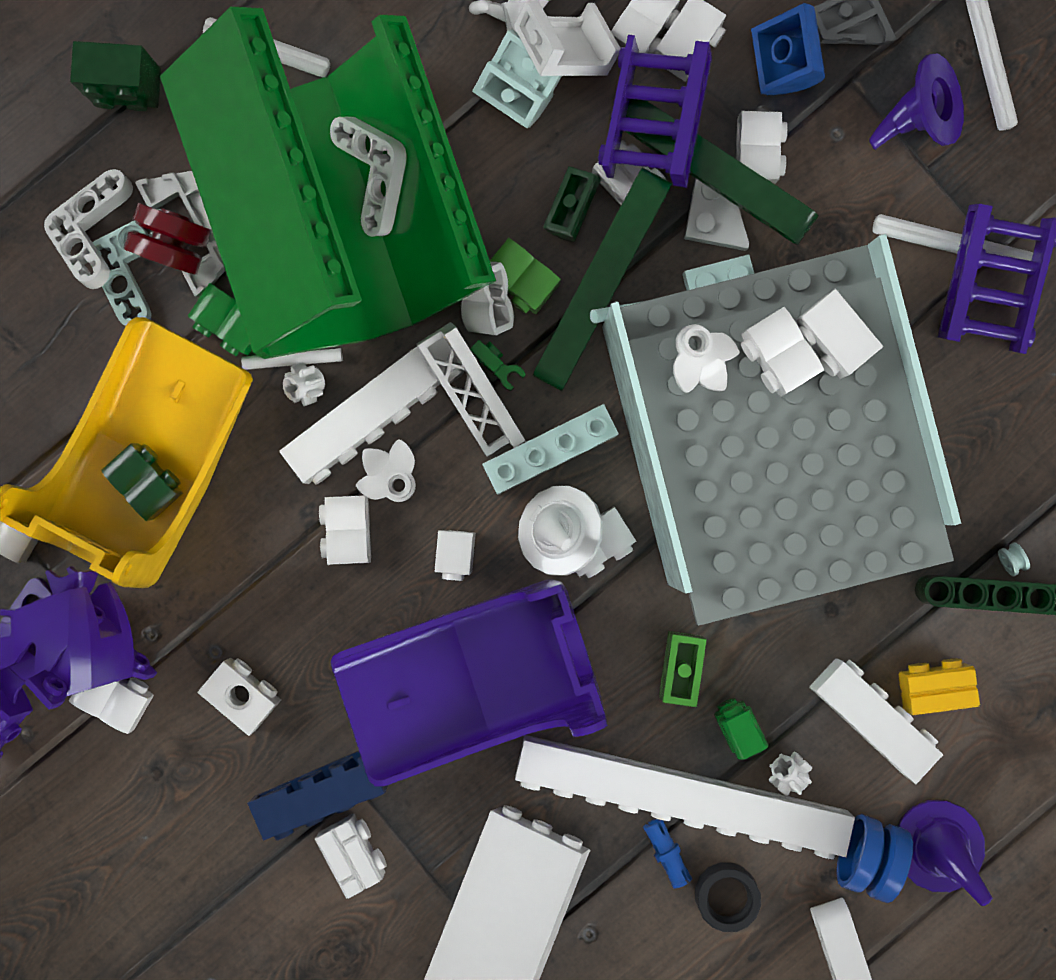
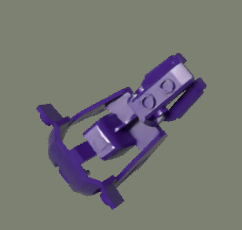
[0,566,157,758]

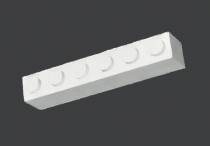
[279,337,464,485]

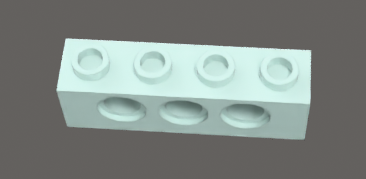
[482,404,619,495]

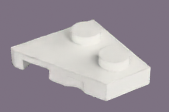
[684,178,749,251]

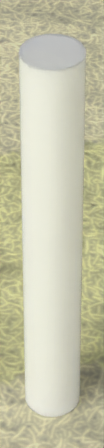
[241,348,343,370]

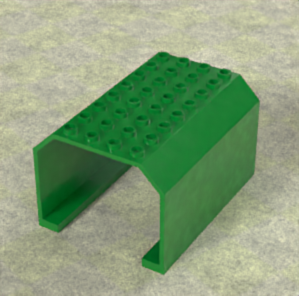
[160,6,496,359]

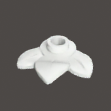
[673,324,740,393]
[356,439,416,502]

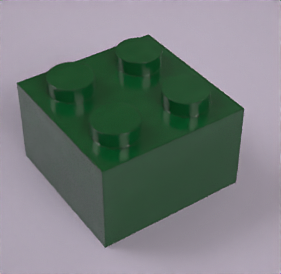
[70,41,161,111]

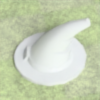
[518,486,603,575]

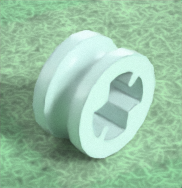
[998,542,1030,576]

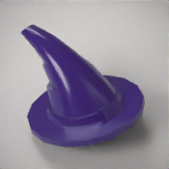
[869,53,964,150]
[898,800,993,906]

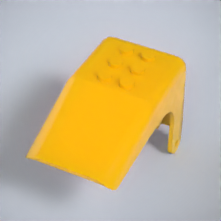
[0,317,253,588]

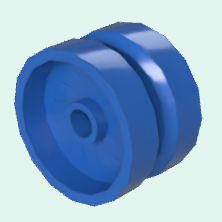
[837,814,913,903]

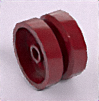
[123,203,212,275]

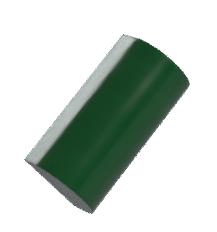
[543,166,601,242]

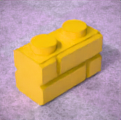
[898,659,980,715]

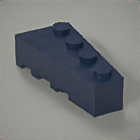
[247,750,388,841]

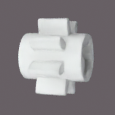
[283,362,325,406]
[769,752,812,796]

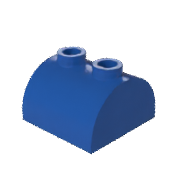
[751,3,825,95]

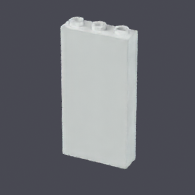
[424,805,590,980]

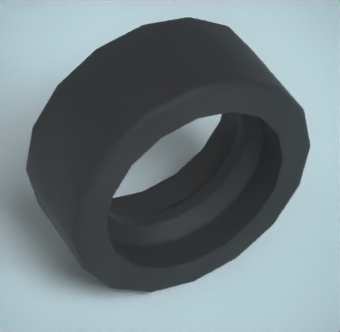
[695,862,761,932]

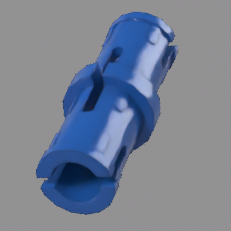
[643,818,692,889]

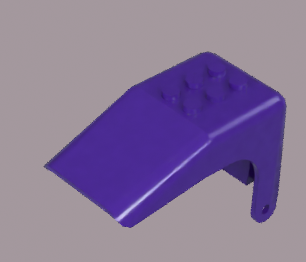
[330,579,607,786]

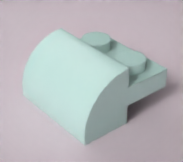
[472,29,562,128]

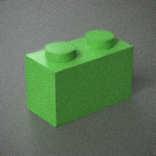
[659,631,707,707]

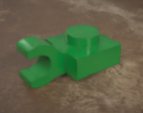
[470,340,526,391]

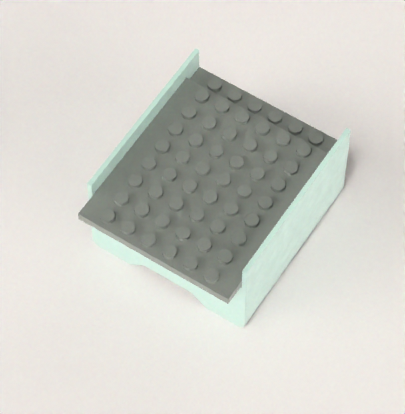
[602,234,961,626]

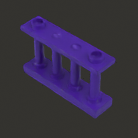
[598,35,712,187]
[938,204,1056,354]

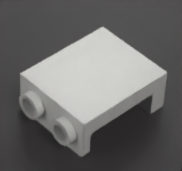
[514,0,620,76]

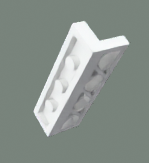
[416,322,525,456]

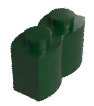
[101,443,183,521]

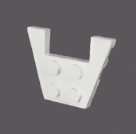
[135,171,225,297]

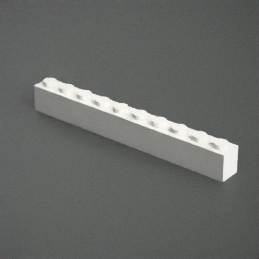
[515,735,855,859]

